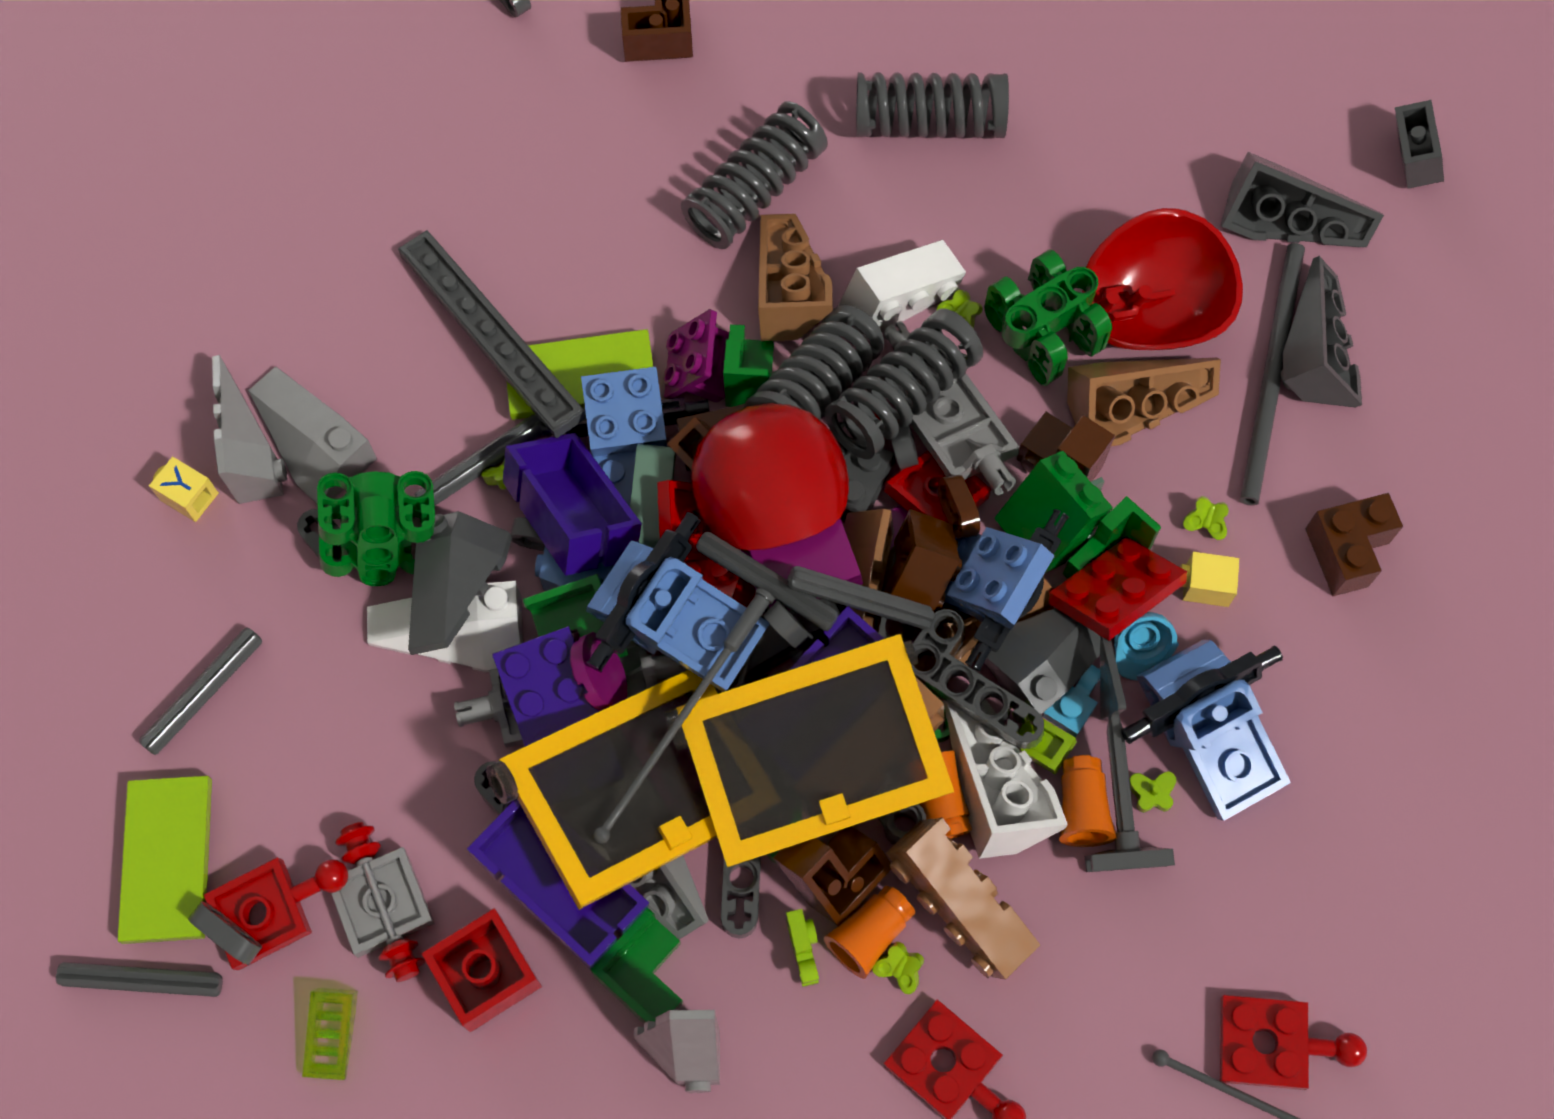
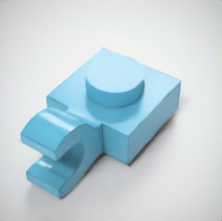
[1042,665,1100,738]

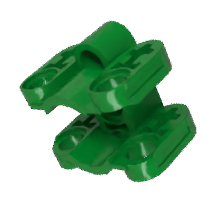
[984,249,1112,386]
[317,471,435,587]

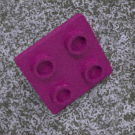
[663,309,729,403]

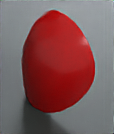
[1082,208,1243,350]
[691,403,849,551]

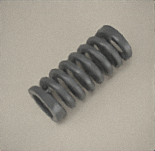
[856,72,1009,138]
[681,101,828,249]
[743,305,884,420]
[824,308,983,460]

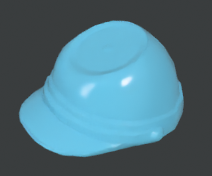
[1114,612,1179,681]

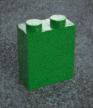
[994,451,1113,573]

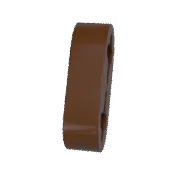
[938,475,980,539]

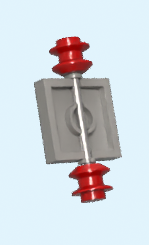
[331,822,435,982]

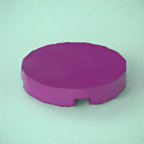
[570,632,627,711]

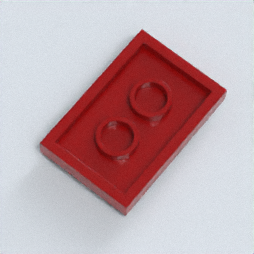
[1049,537,1187,641]

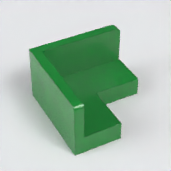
[723,324,774,407]
[1063,496,1161,579]
[523,574,628,658]
[591,908,683,1023]

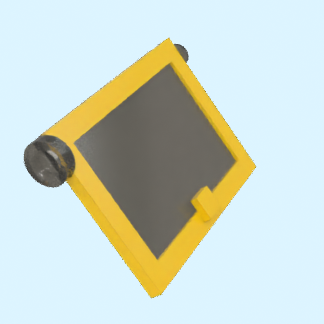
[665,634,954,867]
[486,670,782,910]

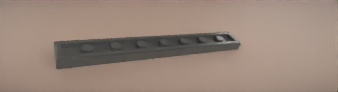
[398,230,586,439]

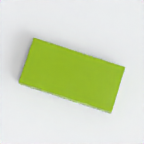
[506,329,653,420]
[118,776,212,944]

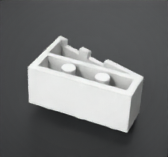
[838,240,966,340]

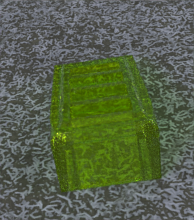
[302,988,358,1080]

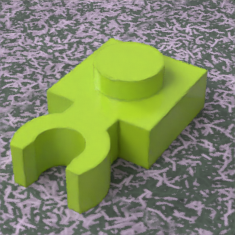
[1012,713,1077,775]
[786,909,819,987]

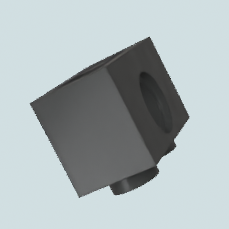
[1395,100,1444,189]

